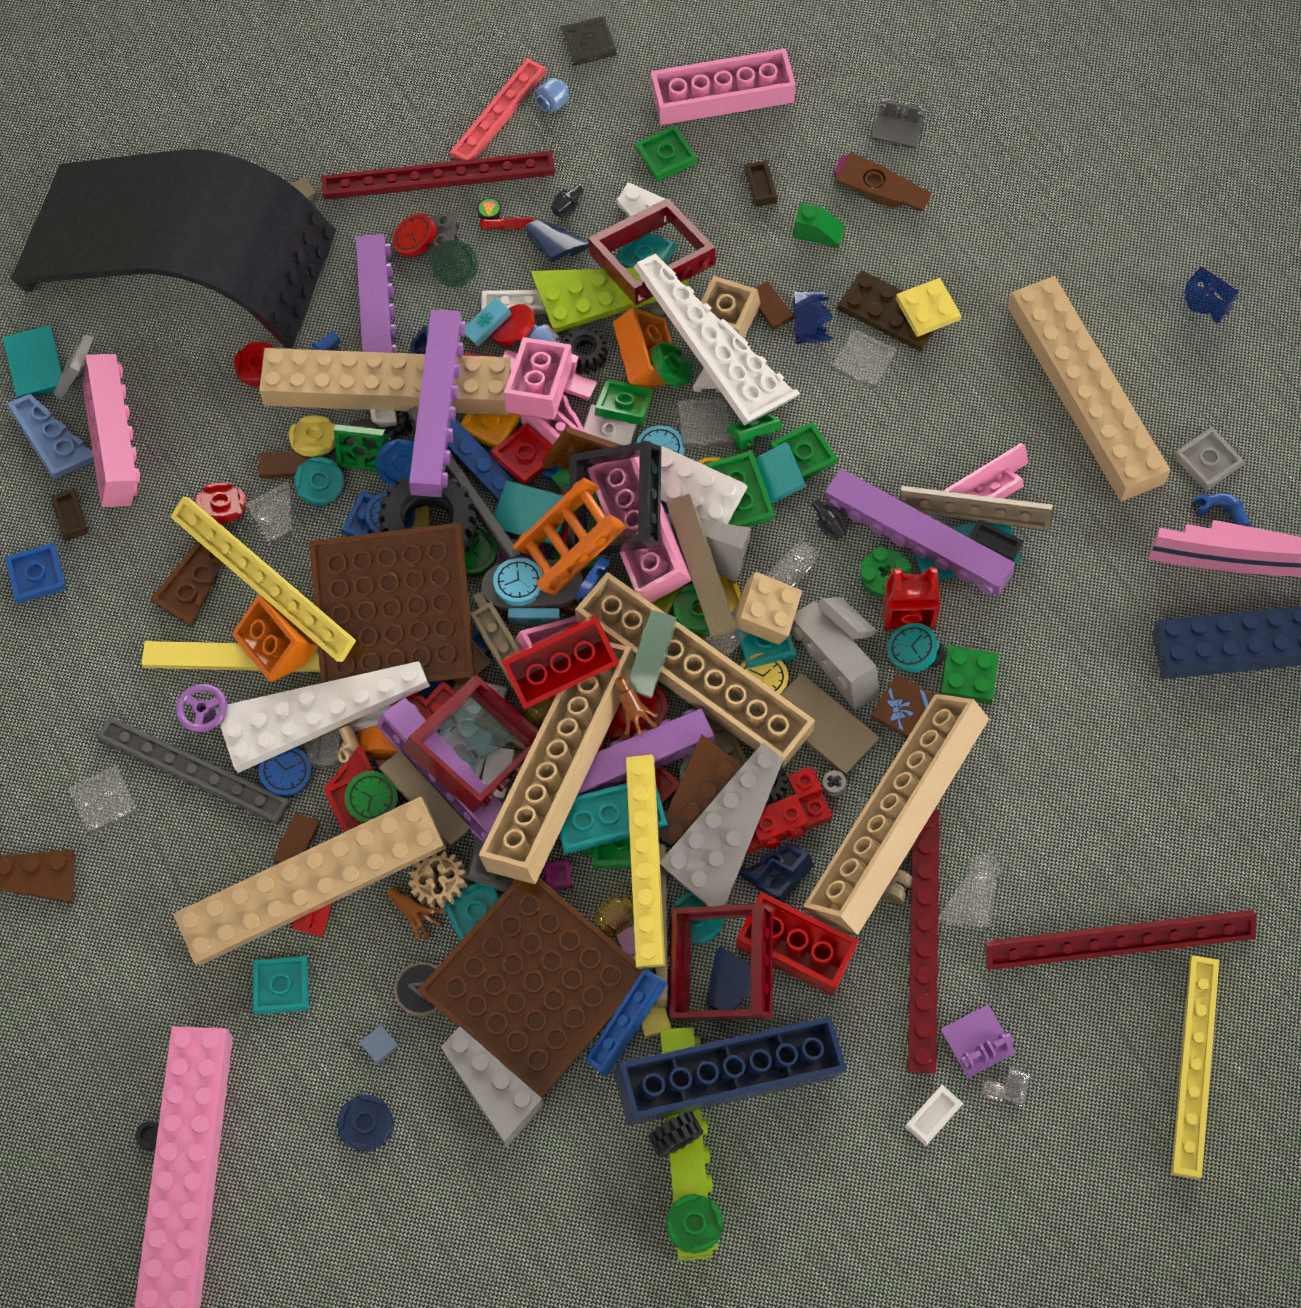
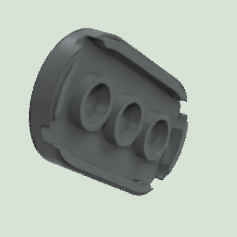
[481,559,583,612]

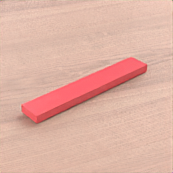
[449,58,546,161]

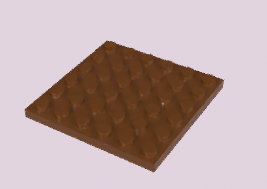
[309,523,475,683]
[417,878,643,1099]

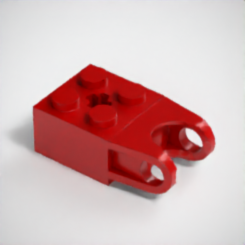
[882,567,940,630]

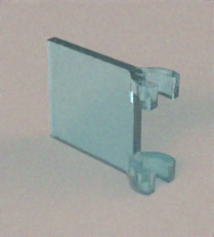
[439,690,517,766]

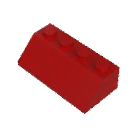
[501,615,619,709]
[735,892,859,996]

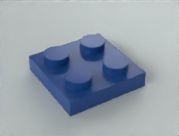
[5,542,67,604]

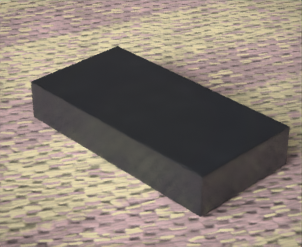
[969,520,1024,562]

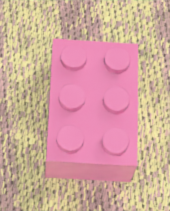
[504,337,572,420]

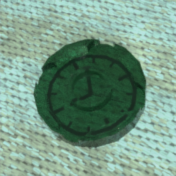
[430,239,478,288]

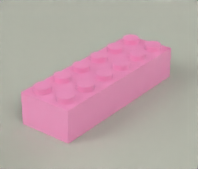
[651,49,796,125]
[82,354,140,507]
[588,457,692,603]

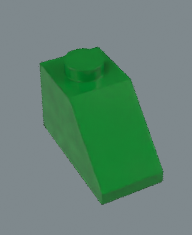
[793,202,845,248]

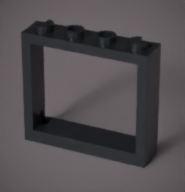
[567,441,662,556]

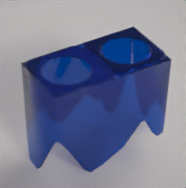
[1183,267,1239,323]
[793,291,833,344]

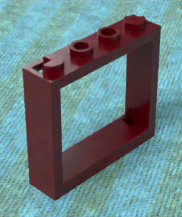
[588,198,716,305]
[402,674,539,813]
[668,903,773,1022]

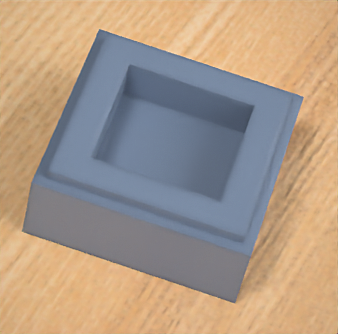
[359,1025,399,1065]

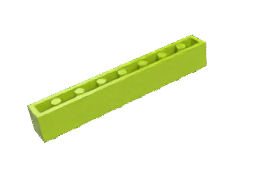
[660,1027,718,1261]

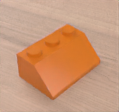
[613,307,673,388]
[232,594,318,682]

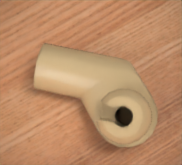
[338,723,360,763]

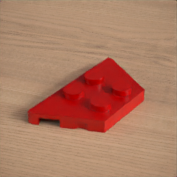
[323,745,373,833]

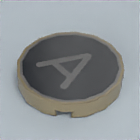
[394,962,439,1017]

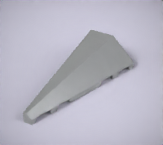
[666,514,750,584]

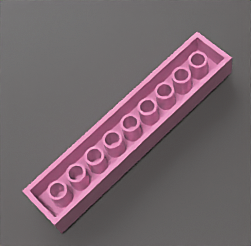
[135,1026,233,1308]

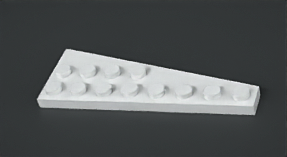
[634,254,800,426]
[215,661,430,773]

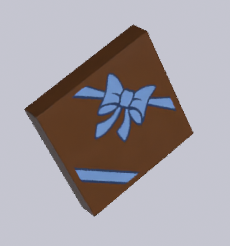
[870,674,934,738]

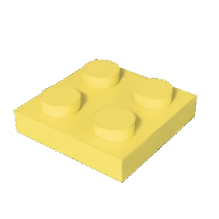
[896,278,961,337]

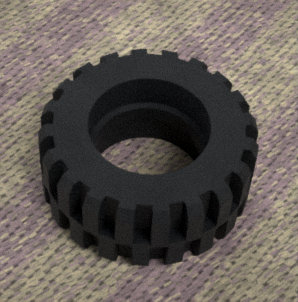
[379,477,476,551]

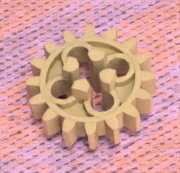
[408,851,467,909]

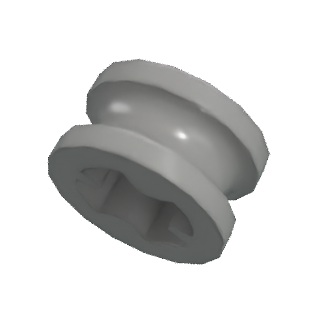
[822,770,846,797]

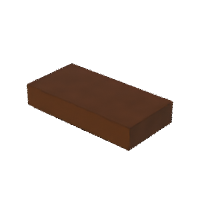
[755,281,793,330]
[259,452,310,479]
[273,812,320,864]

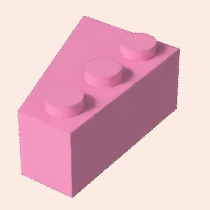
[520,394,585,445]

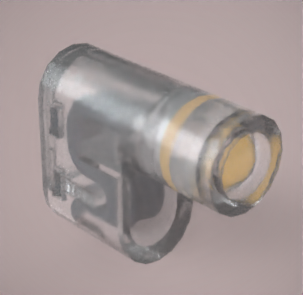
[981,1067,1031,1107]

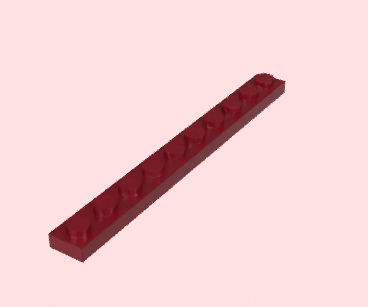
[321,151,555,200]
[907,810,940,1075]
[984,910,1256,970]

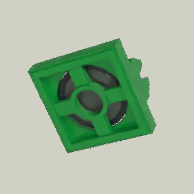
[334,420,389,471]

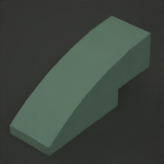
[628,610,677,699]

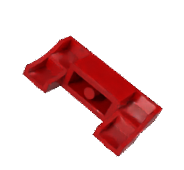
[745,766,833,855]

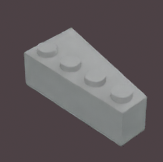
[791,601,880,711]
[441,1026,544,1148]

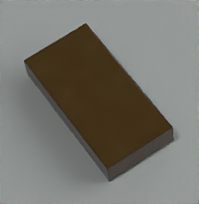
[744,160,778,207]
[50,489,89,541]

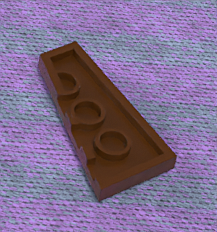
[658,734,742,847]

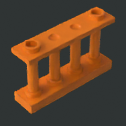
[512,478,627,596]

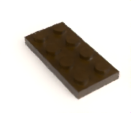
[837,270,935,352]

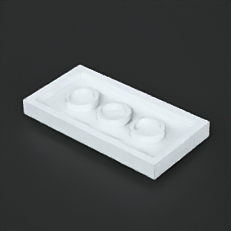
[661,446,748,524]

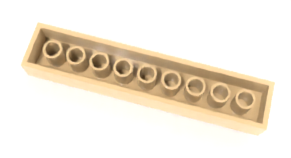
[1008,276,1170,502]
[259,348,512,415]
[575,572,815,769]
[479,643,635,884]
[803,694,989,935]
[173,796,447,965]

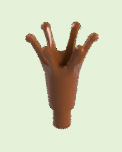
[615,676,659,736]
[387,887,444,940]

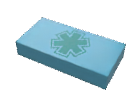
[465,297,512,347]
[508,608,561,625]

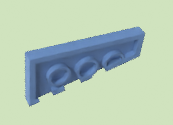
[7,394,94,480]

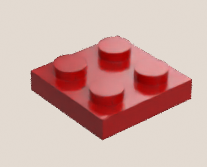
[491,423,553,485]

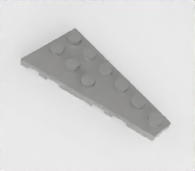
[660,742,783,906]

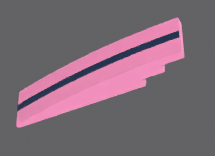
[1148,520,1301,577]

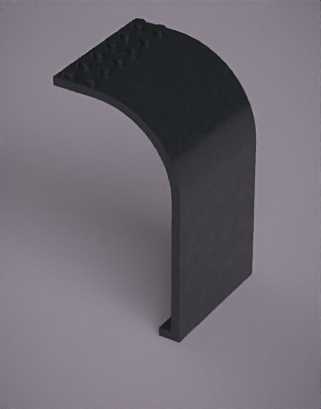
[11,149,336,348]

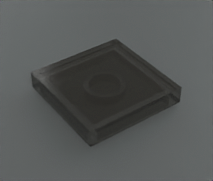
[561,16,617,66]

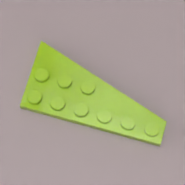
[531,268,689,333]

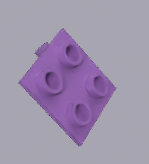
[940,1005,1016,1078]

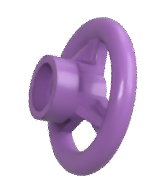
[176,684,227,732]

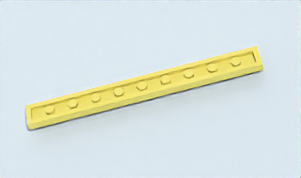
[171,496,356,662]

